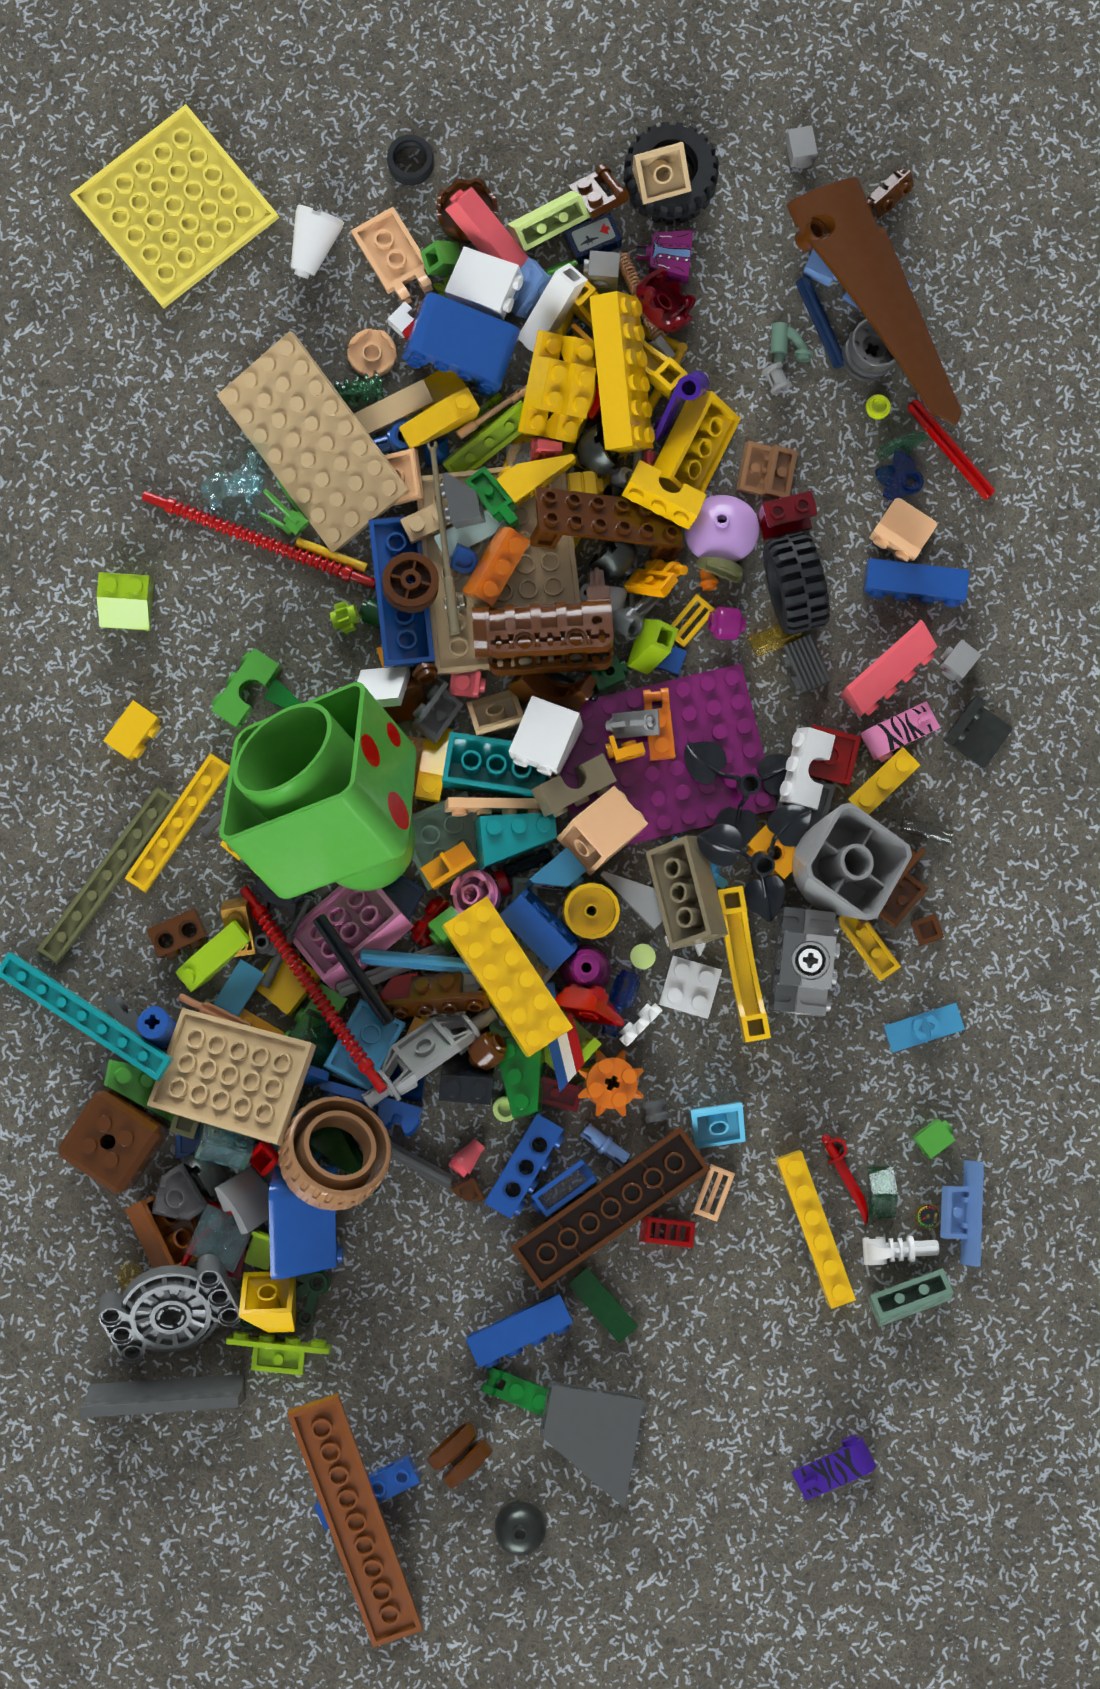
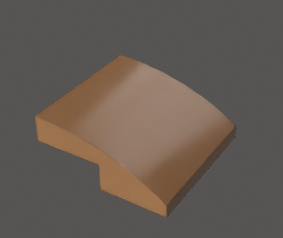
[736,441,798,499]

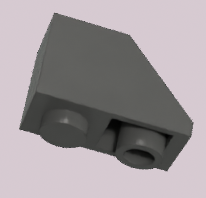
[440,473,486,529]

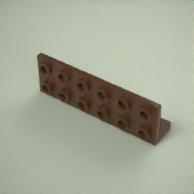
[530,487,684,562]

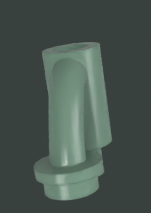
[770,322,813,364]

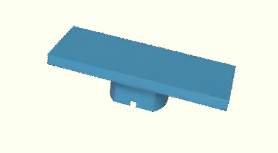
[213,959,265,1017]
[883,1003,965,1053]

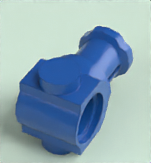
[373,419,417,454]

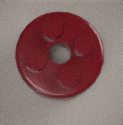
[636,267,696,332]

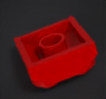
[555,984,625,1026]

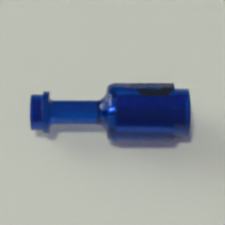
[601,969,641,1038]

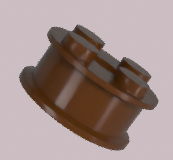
[382,552,439,613]

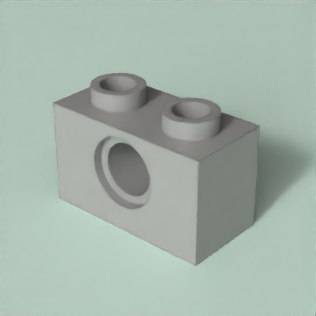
[583,251,620,293]

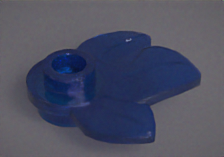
[875,451,924,501]

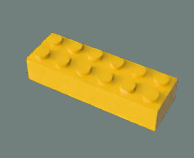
[589,291,655,453]
[442,896,573,1057]

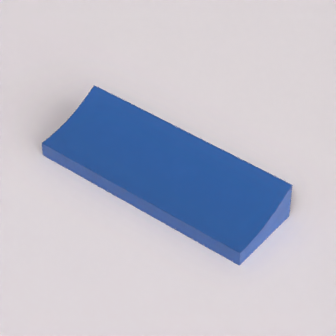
[369,516,435,668]

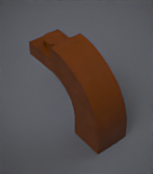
[507,663,597,713]

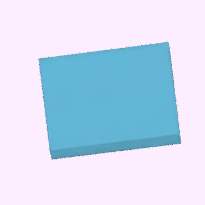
[689,1102,746,1149]

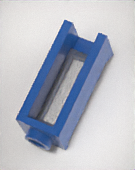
[531,1158,597,1217]

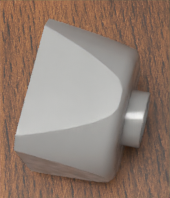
[792,803,912,920]

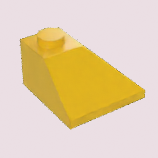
[239,1272,296,1333]

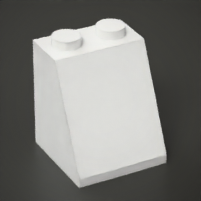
[444,247,524,320]
[509,696,583,776]

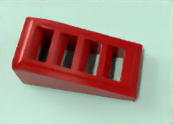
[247,1141,279,1177]
[639,1216,696,1248]

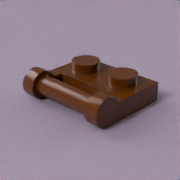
[569,164,630,220]

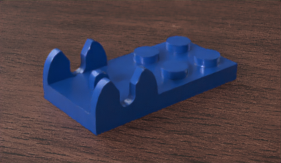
[319,1081,423,1137]

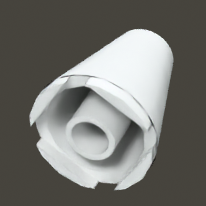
[291,205,344,279]

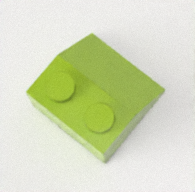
[97,572,154,631]

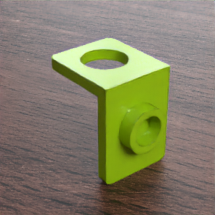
[244,1229,270,1270]

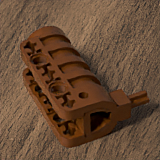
[472,568,614,676]

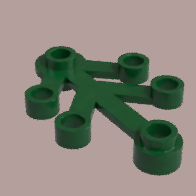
[238,1270,331,1337]

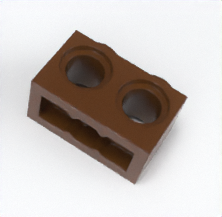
[147,908,209,961]

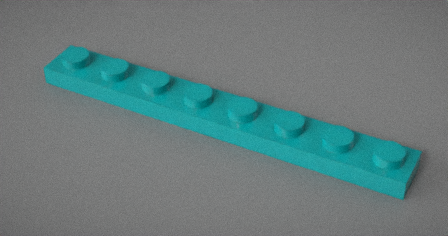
[0,952,174,1081]

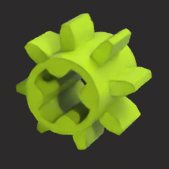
[330,601,360,634]

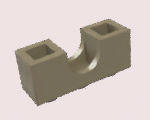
[531,754,617,818]

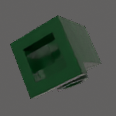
[589,655,629,693]

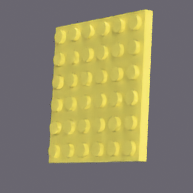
[70,104,279,309]

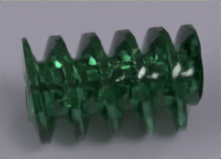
[333,370,385,407]

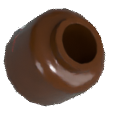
[468,1032,507,1071]

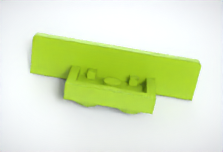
[226,1331,332,1375]

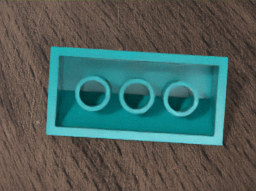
[442,732,547,798]

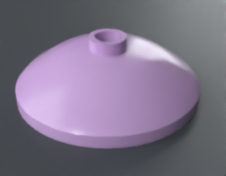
[684,495,759,562]

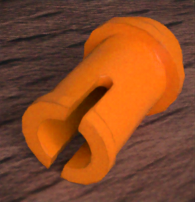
[699,569,719,591]

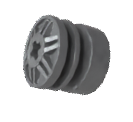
[842,318,896,382]

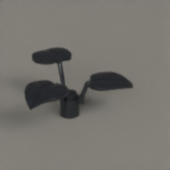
[684,741,790,849]
[697,804,812,922]

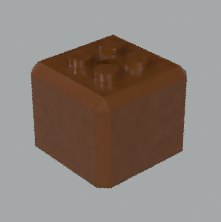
[58,1090,170,1193]

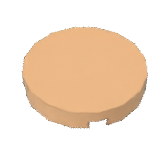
[347,329,397,378]

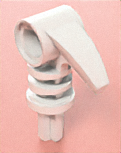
[862,1236,939,1265]

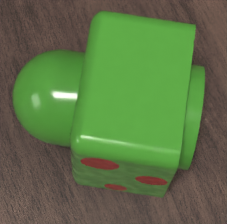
[219,682,417,899]

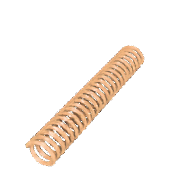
[619,253,666,340]

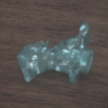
[201,450,263,510]

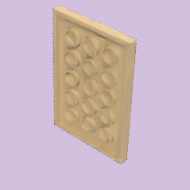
[147,1008,317,1146]

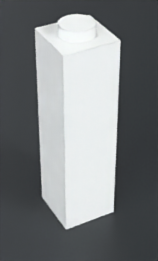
[518,263,588,352]

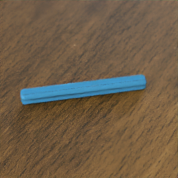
[359,949,472,974]

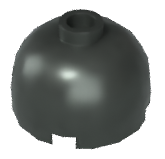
[577,423,625,475]
[588,540,637,580]
[182,1149,231,1202]
[494,1501,546,1556]

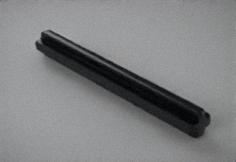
[313,914,394,1026]

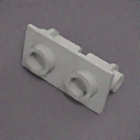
[606,709,660,739]

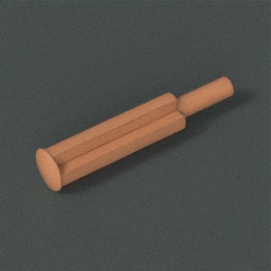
[178,993,252,1026]

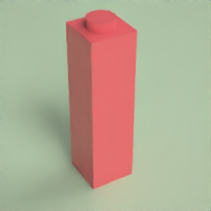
[445,187,528,267]

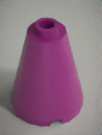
[560,944,611,989]

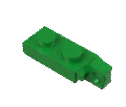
[464,466,521,529]

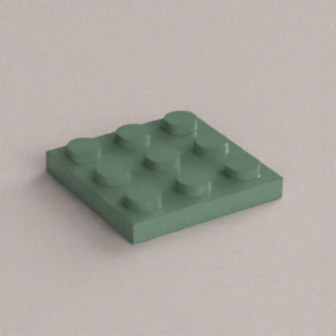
[411,791,478,891]

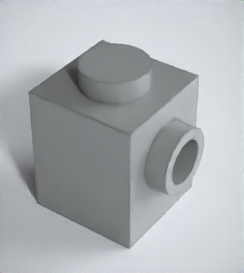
[785,125,818,169]
[939,639,982,682]

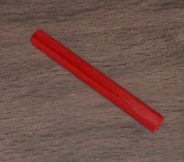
[907,399,995,500]

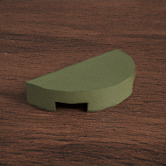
[696,557,743,584]

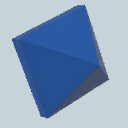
[423,438,450,467]

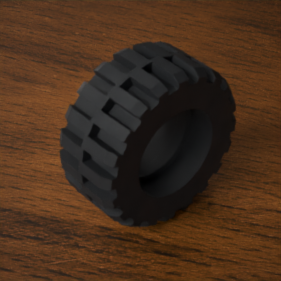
[624,121,719,224]
[763,532,830,635]

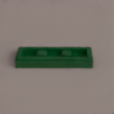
[568,1267,638,1343]

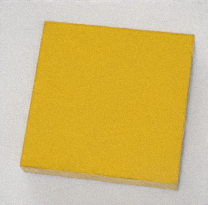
[256,958,320,1016]

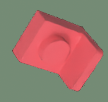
[530,437,562,461]
[449,670,486,699]

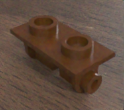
[867,169,914,219]

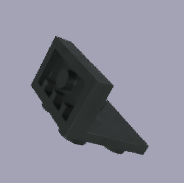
[943,695,1012,768]

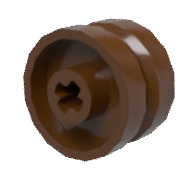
[426,1420,493,1489]

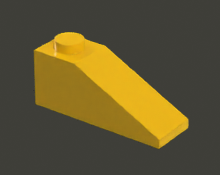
[399,387,480,449]
[497,454,576,508]
[414,728,453,803]

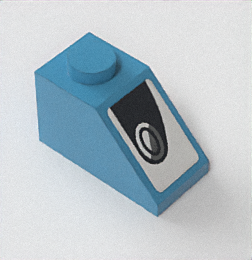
[525,847,587,890]

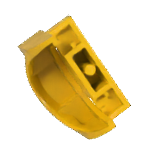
[518,330,597,443]

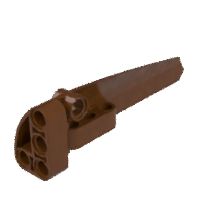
[786,177,962,425]

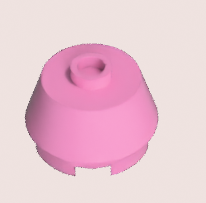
[450,870,501,914]

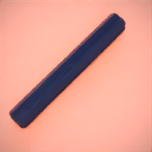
[796,276,844,368]

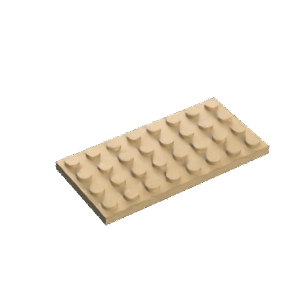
[217,331,410,553]

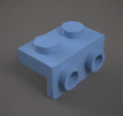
[511,257,553,319]

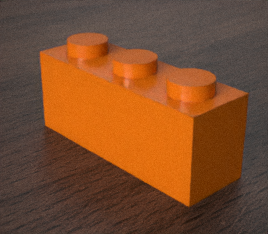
[462,527,530,607]

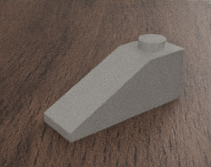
[600,871,663,930]

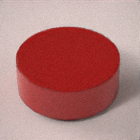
[493,869,512,896]

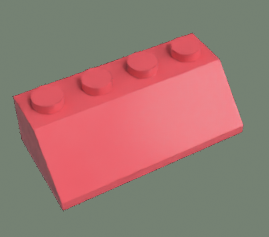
[840,620,937,717]

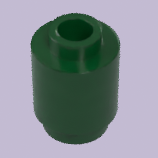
[359,598,380,628]

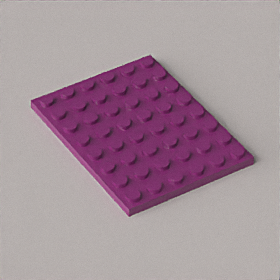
[560,663,777,846]

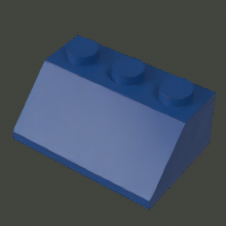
[500,887,580,971]

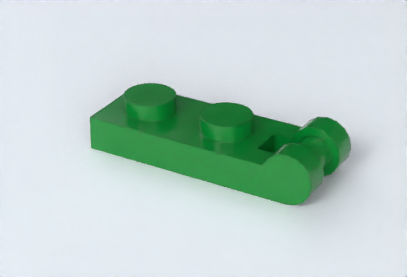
[480,1366,547,1416]

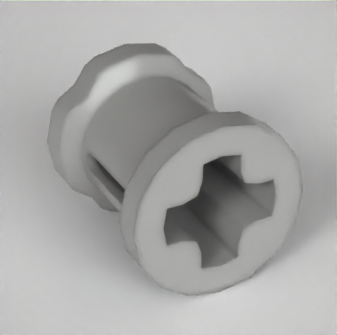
[762,362,792,395]

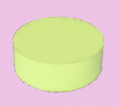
[630,944,656,969]
[493,1096,514,1122]

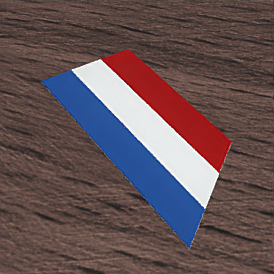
[548,1013,585,1092]

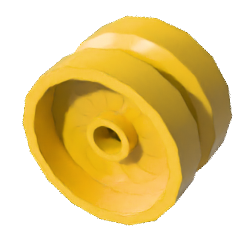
[561,883,620,939]

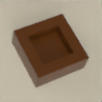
[910,914,944,946]

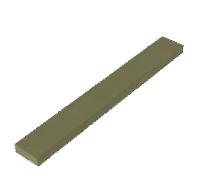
[37,786,178,965]

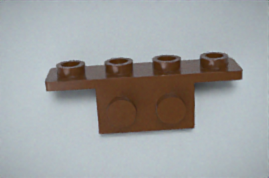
[856,848,928,931]
[385,971,491,1019]

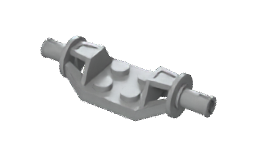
[361,1007,498,1109]

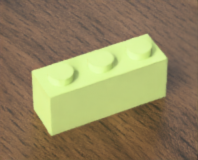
[507,191,590,251]

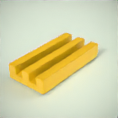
[671,594,715,648]

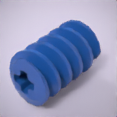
[137,1006,176,1047]

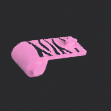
[860,701,940,763]

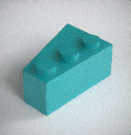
[474,813,557,871]

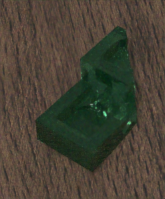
[876,432,928,462]

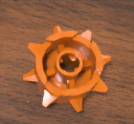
[578,1050,644,1117]

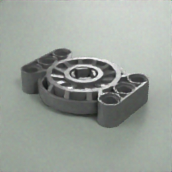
[99,1254,241,1364]

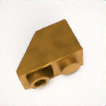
[220,897,256,957]

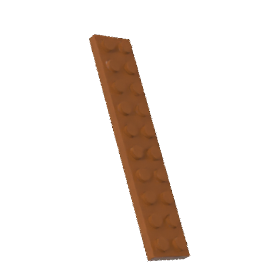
[287,1393,423,1647]

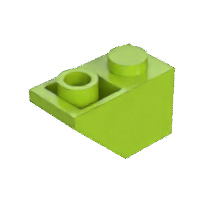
[626,619,679,675]

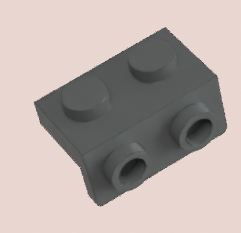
[411,681,464,744]

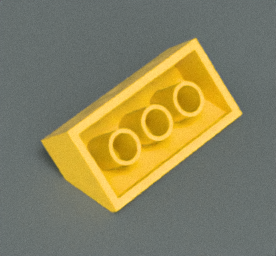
[653,391,741,493]

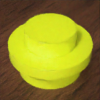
[865,394,891,420]

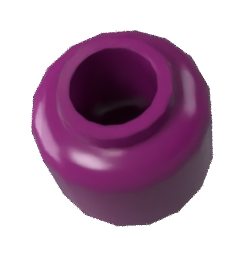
[707,606,746,641]

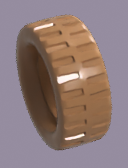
[278,1096,392,1211]

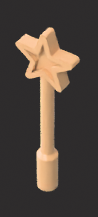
[455,385,527,439]

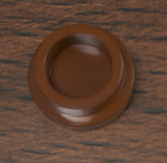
[413,662,438,685]

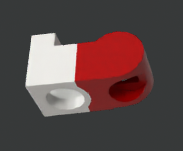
[388,301,415,342]

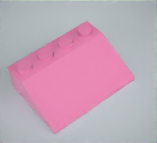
[285,885,414,992]

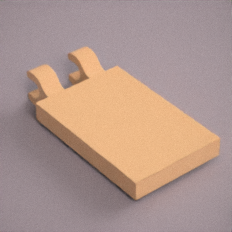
[351,207,433,304]

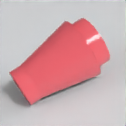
[448,1138,485,1178]

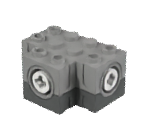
[769,907,840,1017]

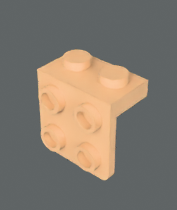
[869,498,937,563]

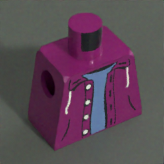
[635,230,693,284]

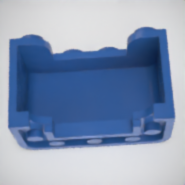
[401,293,520,396]

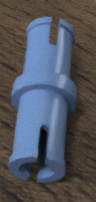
[580,1123,630,1167]

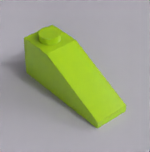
[175,920,251,992]

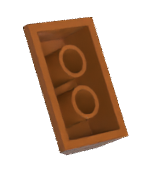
[125,1194,213,1269]

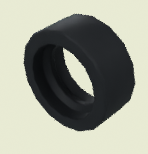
[387,134,434,186]

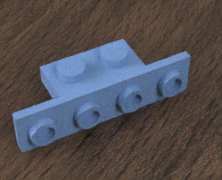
[940,1160,984,1267]

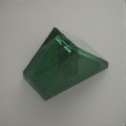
[867,1166,898,1219]

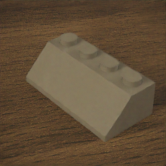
[646,835,728,950]

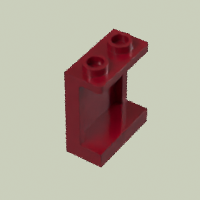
[757,490,818,541]

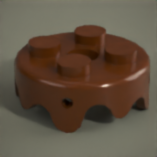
[436,178,498,243]

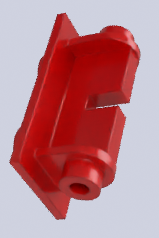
[409,896,455,948]

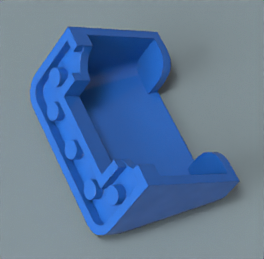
[268,1165,343,1279]

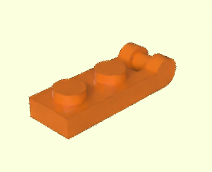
[643,688,676,761]

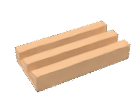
[693,1164,735,1222]

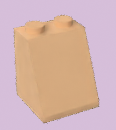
[557,786,648,876]

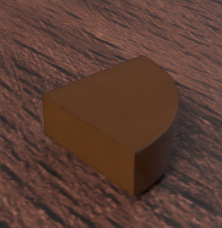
[451,1176,486,1202]

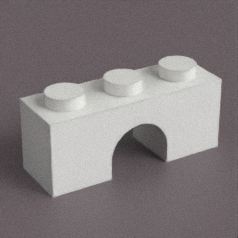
[779,727,835,810]

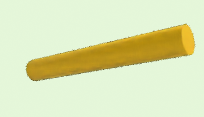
[295,537,368,573]

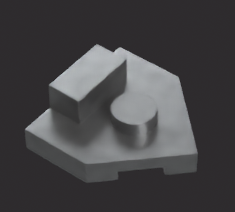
[152,1163,210,1222]

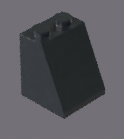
[438,1050,495,1105]

